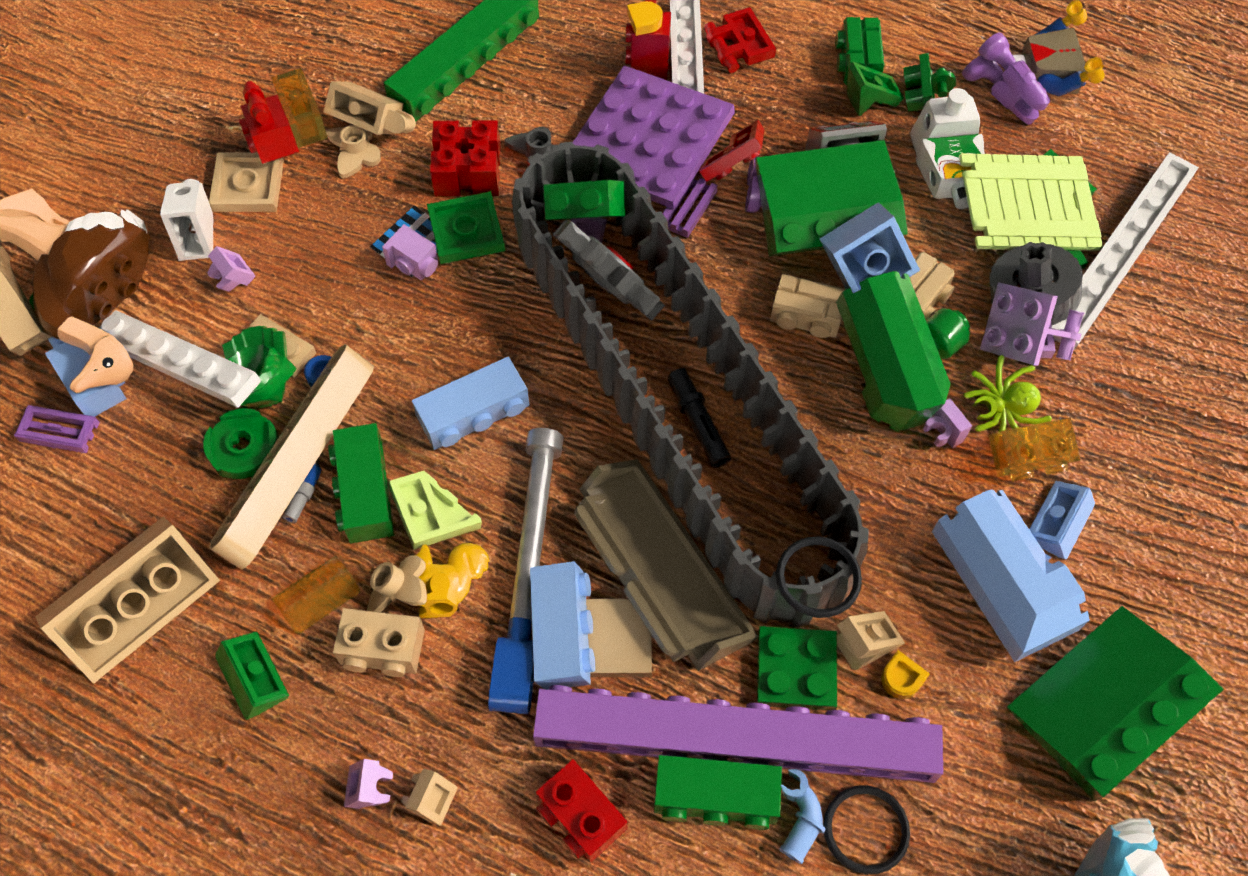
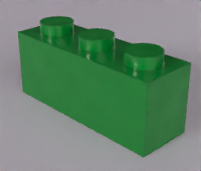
[328,423,395,544]
[654,755,782,830]

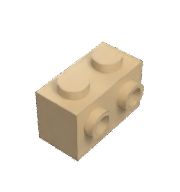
[333,608,425,677]

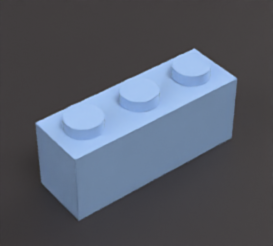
[412,356,530,450]
[530,561,595,690]

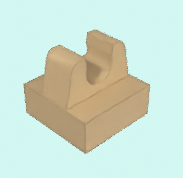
[401,768,458,826]

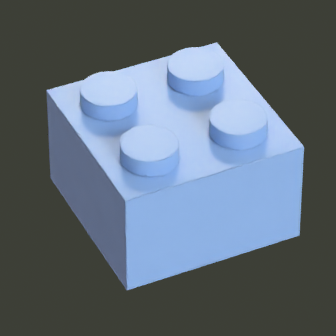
[819,202,920,293]

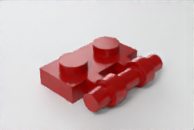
[703,7,776,73]

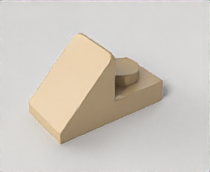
[837,611,905,670]

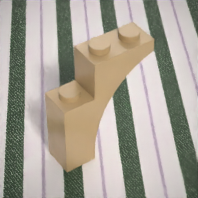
[0,246,52,356]

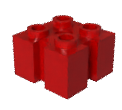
[430,120,501,197]

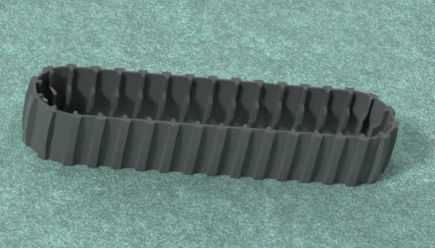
[512,141,869,627]

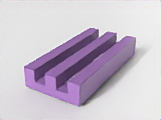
[663,177,718,238]
[14,405,100,453]

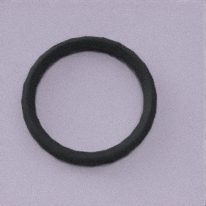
[776,537,862,618]
[823,785,910,875]

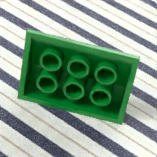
[755,140,908,257]
[1006,606,1224,801]

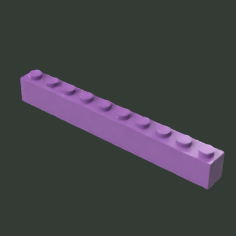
[533,685,943,783]

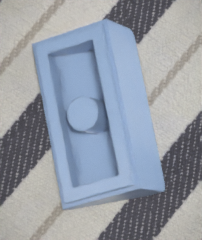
[1029,481,1095,560]

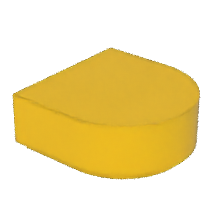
[627,1,663,36]
[881,650,930,699]

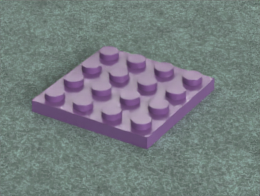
[573,65,735,209]

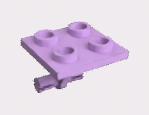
[980,282,1084,366]

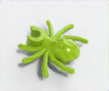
[964,355,1052,447]

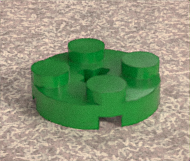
[203,408,279,479]

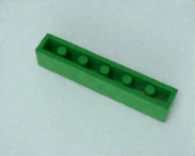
[384,0,539,122]

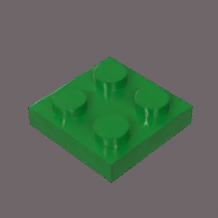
[427,191,505,264]
[757,626,837,711]

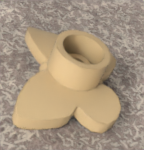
[325,125,381,179]
[367,555,427,613]

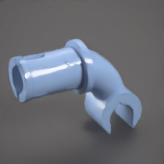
[779,769,826,864]

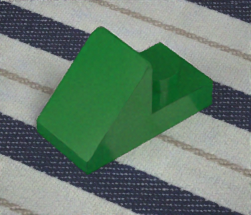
[847,62,904,116]

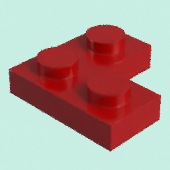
[700,119,765,182]

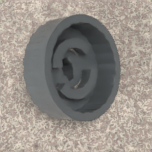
[989,242,1083,325]

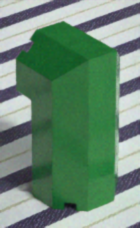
[836,271,951,432]

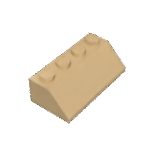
[35,516,220,684]

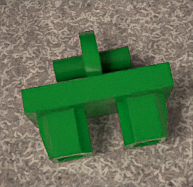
[903,53,956,112]

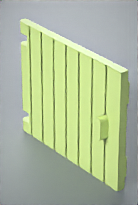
[959,153,1103,251]

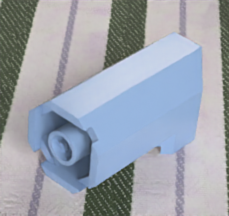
[932,490,1090,663]

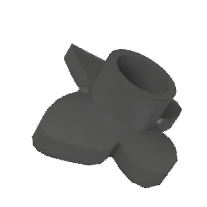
[504,127,559,159]

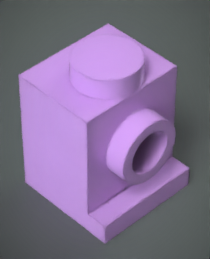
[382,224,438,281]

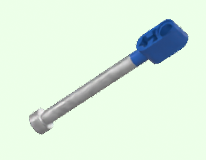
[488,428,563,714]

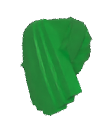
[222,326,297,409]

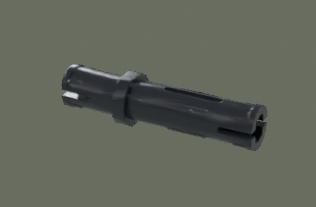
[668,368,731,468]

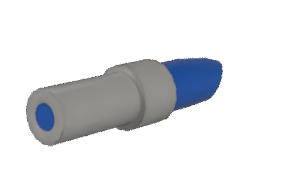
[283,462,322,524]

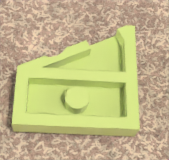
[389,471,482,550]

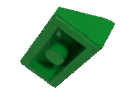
[215,631,289,720]

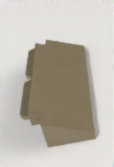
[574,459,758,671]

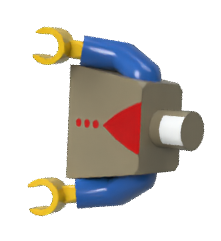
[1013,0,1105,97]

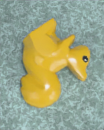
[415,543,490,618]

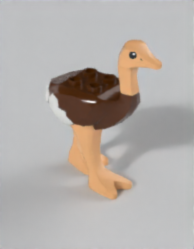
[0,189,150,393]

